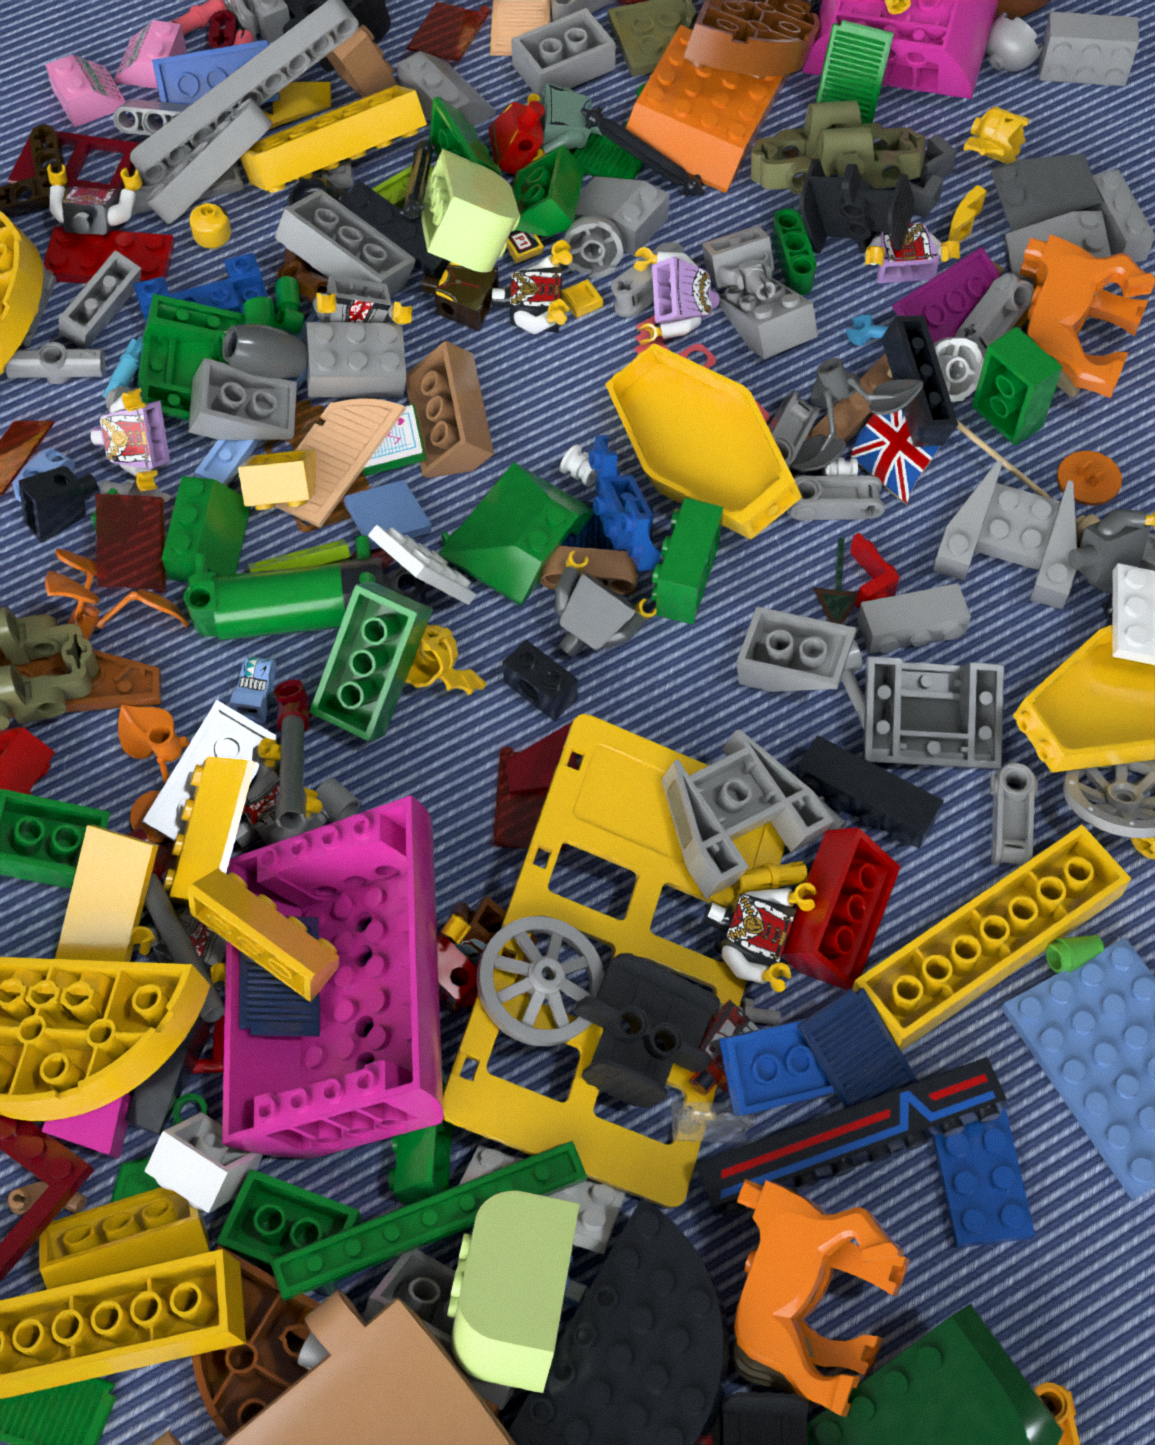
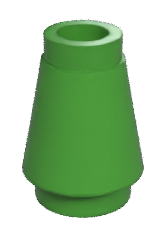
[1046,934,1104,974]

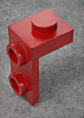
[850,532,900,609]

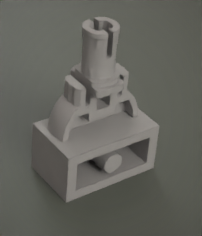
[702,225,775,300]

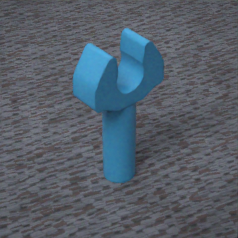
[846,315,888,346]

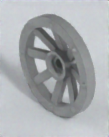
[1063,760,1155,838]
[477,916,605,1046]

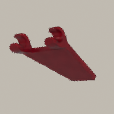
[506,721,578,795]

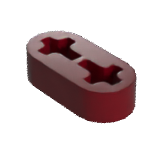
[208,10,238,50]

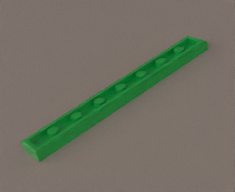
[270,1140,587,1301]

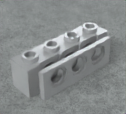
[223,0,290,43]

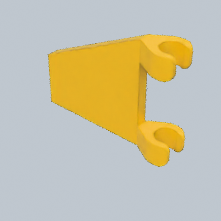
[263,82,331,130]

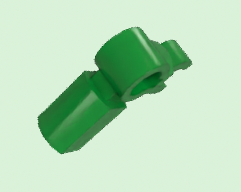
[275,276,304,335]

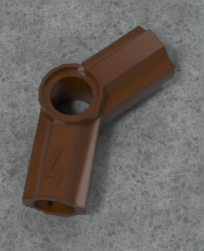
[277,248,328,304]

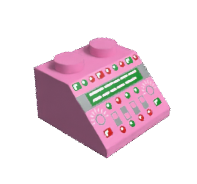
[115,20,187,89]
[45,55,126,128]

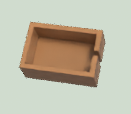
[326,24,398,98]

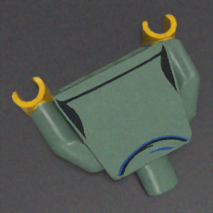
[527,83,606,162]

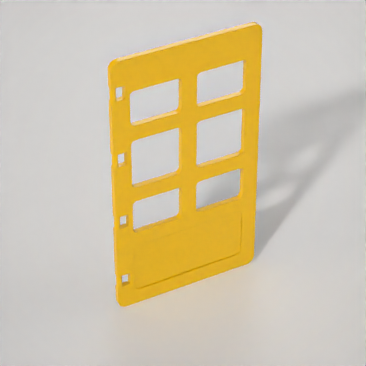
[443,714,785,1209]

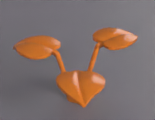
[45,548,189,641]
[118,705,265,844]

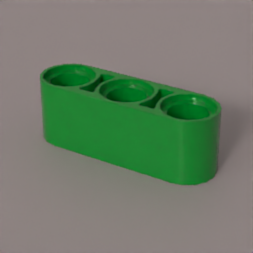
[772,208,817,295]

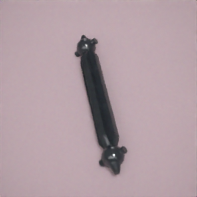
[580,106,705,197]
[400,141,437,220]

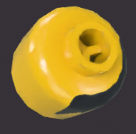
[189,203,231,249]

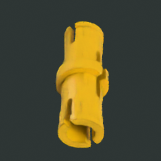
[733,861,808,895]

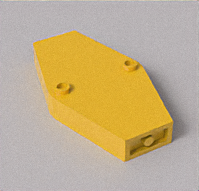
[605,343,802,540]
[1013,625,1155,773]

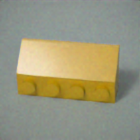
[163,756,255,906]
[187,868,339,1003]
[39,1187,211,1290]

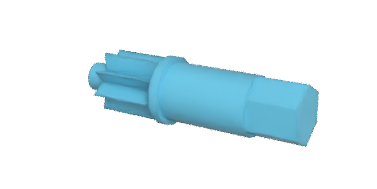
[102,336,143,399]

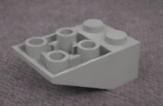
[718,278,818,359]

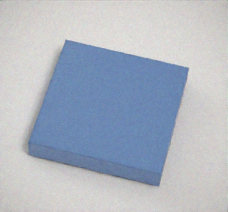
[344,480,432,550]

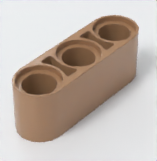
[540,546,639,595]

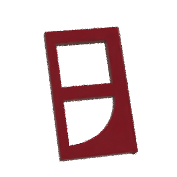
[8,128,141,190]

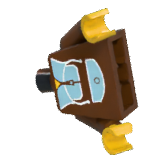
[441,895,539,998]

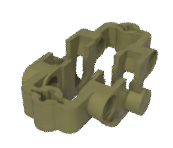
[751,100,926,194]
[0,606,99,731]

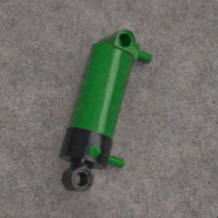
[184,535,426,641]

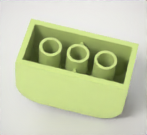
[420,149,520,272]
[447,1191,580,1393]

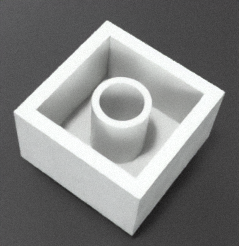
[145,1112,263,1213]

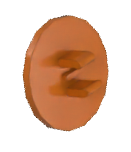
[1057,450,1122,506]

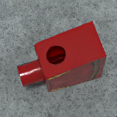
[488,101,545,175]

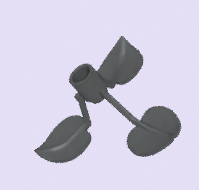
[791,358,924,471]

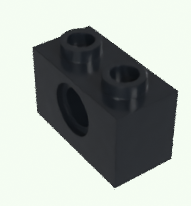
[503,640,578,721]

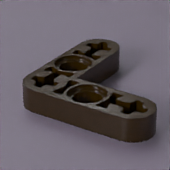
[0,124,69,217]

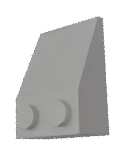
[574,176,670,257]
[1004,211,1111,284]
[188,358,297,440]
[736,607,857,692]

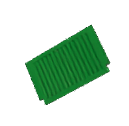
[815,20,894,124]
[542,133,644,180]
[0,1377,117,1445]

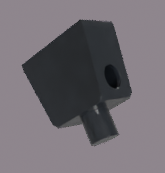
[18,466,99,543]

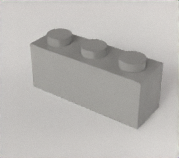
[1087,169,1155,263]
[59,250,141,349]
[857,583,971,654]

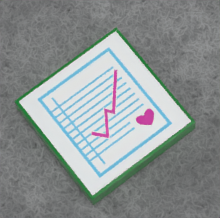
[362,404,427,476]

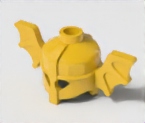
[963,106,1030,164]
[405,625,487,695]

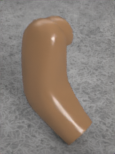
[8,1181,87,1215]

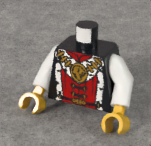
[47,164,142,235]
[492,240,572,334]
[702,883,816,992]

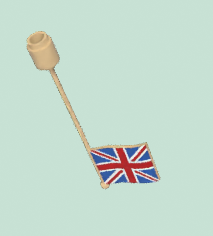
[851,369,1101,546]

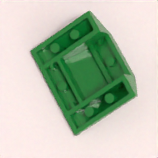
[137,293,244,420]
[439,462,595,606]

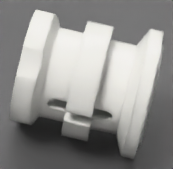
[560,444,597,487]
[821,457,858,476]

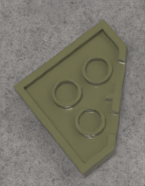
[607,0,697,77]

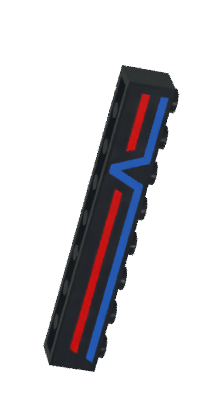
[696,1057,1007,1218]

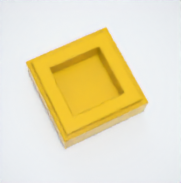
[561,279,603,318]

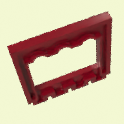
[0,1115,95,1283]

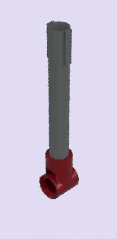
[273,679,313,830]
[125,828,225,1023]

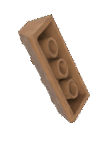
[405,340,494,478]

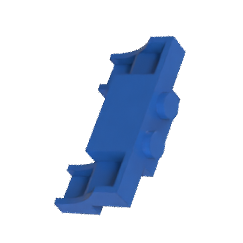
[133,253,268,324]
[588,435,661,571]

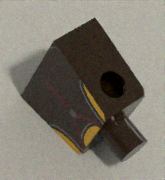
[422,262,499,331]

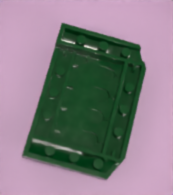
[807,1304,1065,1445]

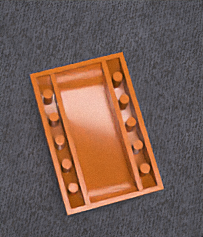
[625,25,789,193]

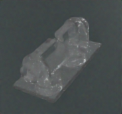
[671,1101,754,1143]

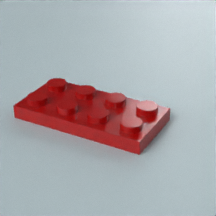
[43,226,175,284]

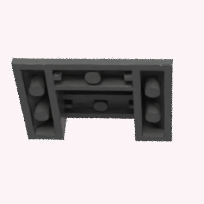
[863,656,1004,769]

